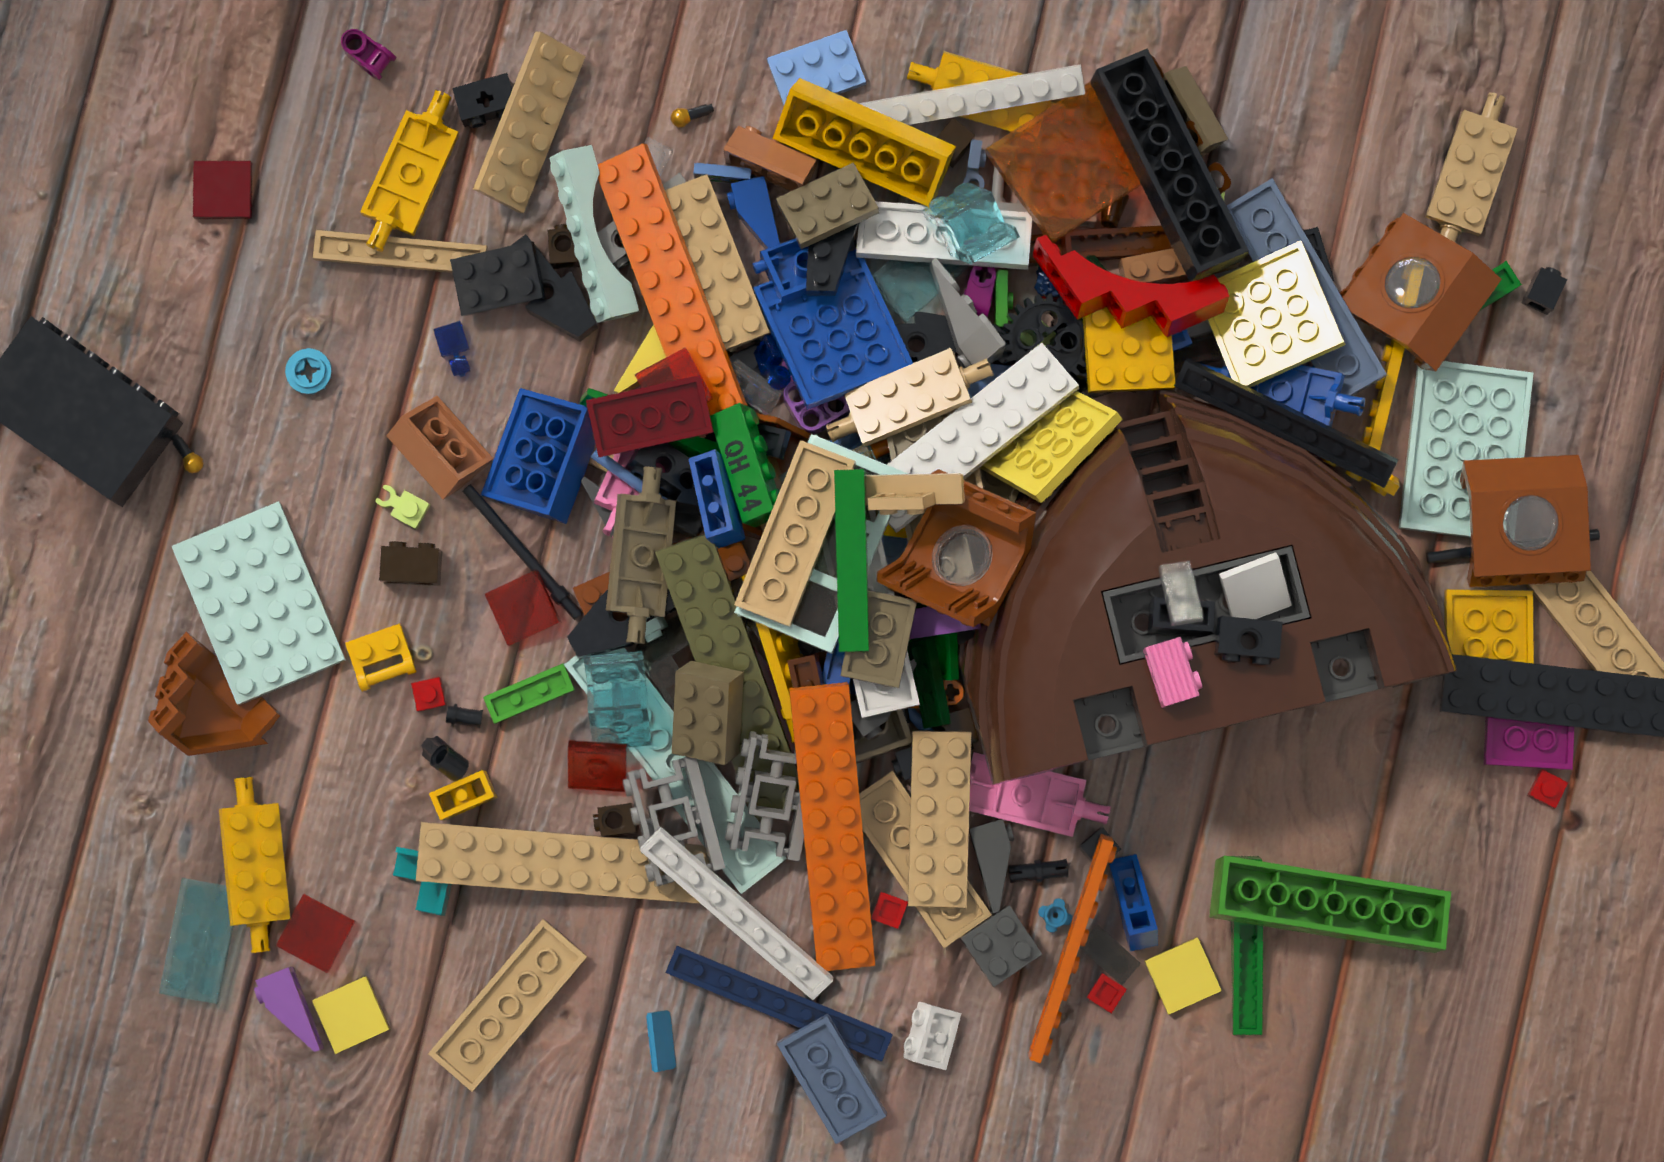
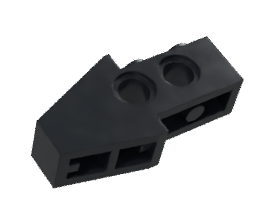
[512,234,598,342]
[895,312,958,362]
[625,443,701,516]
[567,589,676,660]

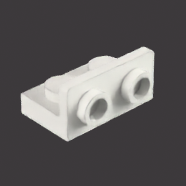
[904,1002,962,1070]

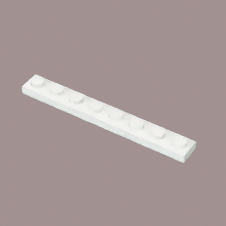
[859,64,1086,125]
[640,827,833,1000]

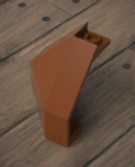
[148,632,280,756]

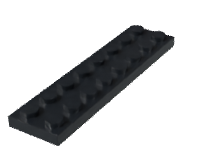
[1439,654,1664,738]

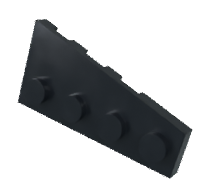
[806,188,869,296]

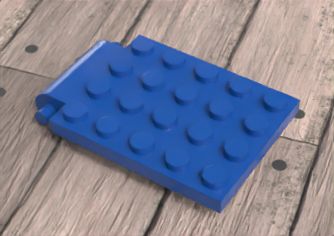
[752,238,913,410]

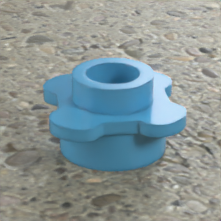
[1038,898,1072,932]

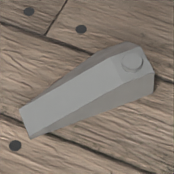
[930,258,1006,368]

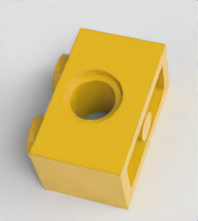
[429,770,497,821]

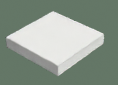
[1219,552,1292,619]

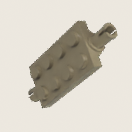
[606,467,676,644]

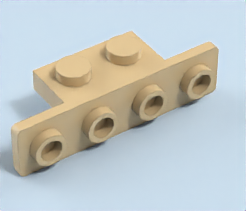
[865,473,965,515]

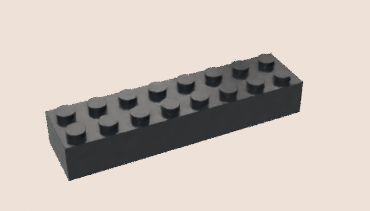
[1090,48,1249,282]

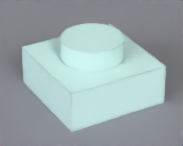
[645,617,668,643]

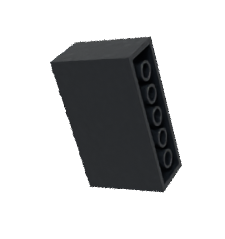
[0,316,183,507]

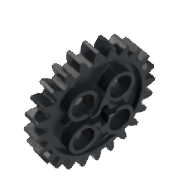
[1001,293,1086,377]

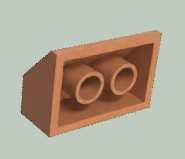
[724,126,817,191]
[386,396,494,499]

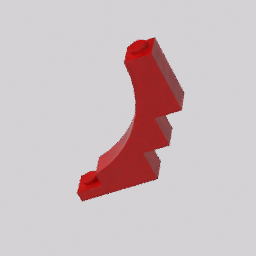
[1032,235,1230,338]

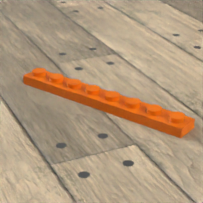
[1028,834,1117,1063]

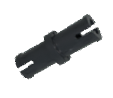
[1008,859,1069,883]

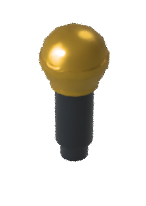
[671,104,714,128]
[171,434,204,473]

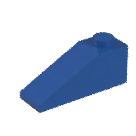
[727,176,783,260]
[1109,854,1158,952]

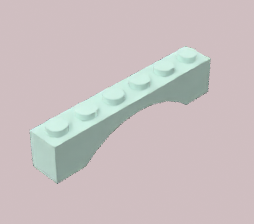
[549,145,639,323]

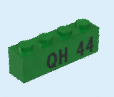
[710,403,780,527]

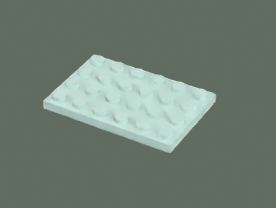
[1398,361,1534,543]
[171,501,346,706]

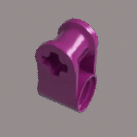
[341,29,397,80]
[964,266,996,317]

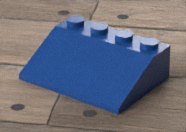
[481,388,596,524]

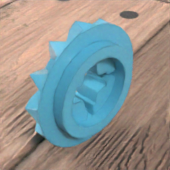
[285,348,332,394]

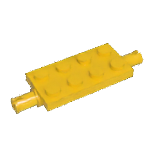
[907,51,1075,139]
[360,90,459,252]
[741,574,803,742]
[219,777,290,953]

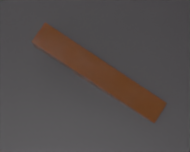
[1004,225,1172,269]

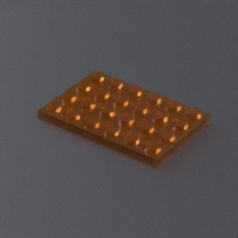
[985,82,1141,243]

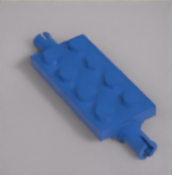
[1200,363,1365,427]

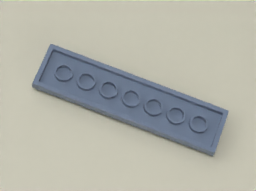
[1227,178,1388,396]

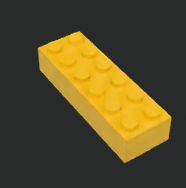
[773,78,956,207]

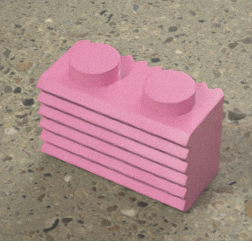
[1143,637,1202,708]

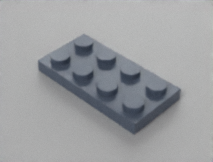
[777,1013,887,1144]

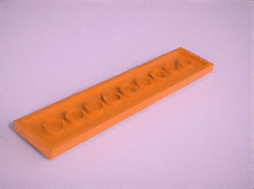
[598,143,747,416]
[789,682,875,971]

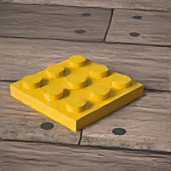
[1083,307,1176,393]
[1444,589,1534,664]

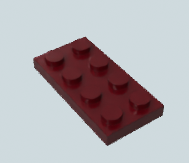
[586,375,713,458]

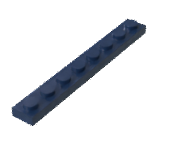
[665,946,893,1061]

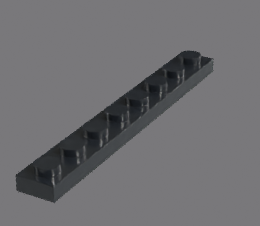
[1174,358,1398,488]

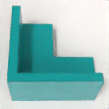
[393,847,452,916]

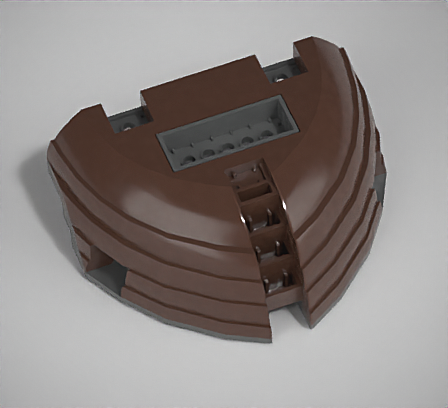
[957,390,1457,786]

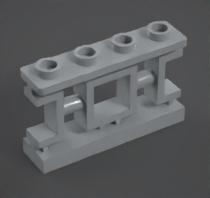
[725,731,804,861]
[623,757,725,887]

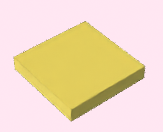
[1144,937,1222,1015]
[312,976,390,1054]

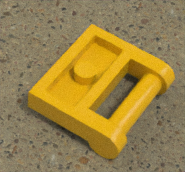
[345,623,417,692]

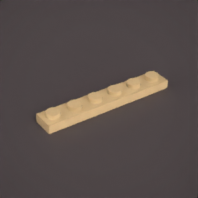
[313,230,488,273]

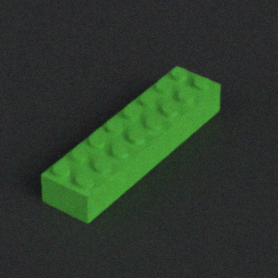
[1209,855,1451,953]

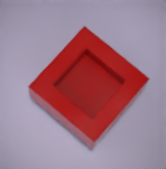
[411,677,447,712]
[1527,769,1568,809]
[871,892,908,929]
[1086,973,1127,1014]

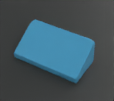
[646,1010,676,1072]

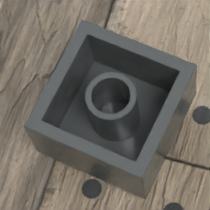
[960,905,1042,987]

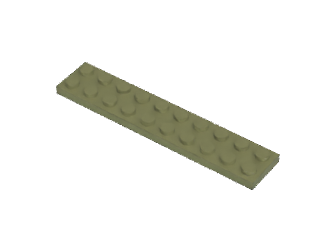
[655,534,799,821]

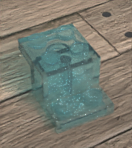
[922,183,1020,265]
[584,651,652,750]

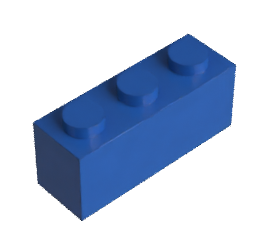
[689,449,746,548]

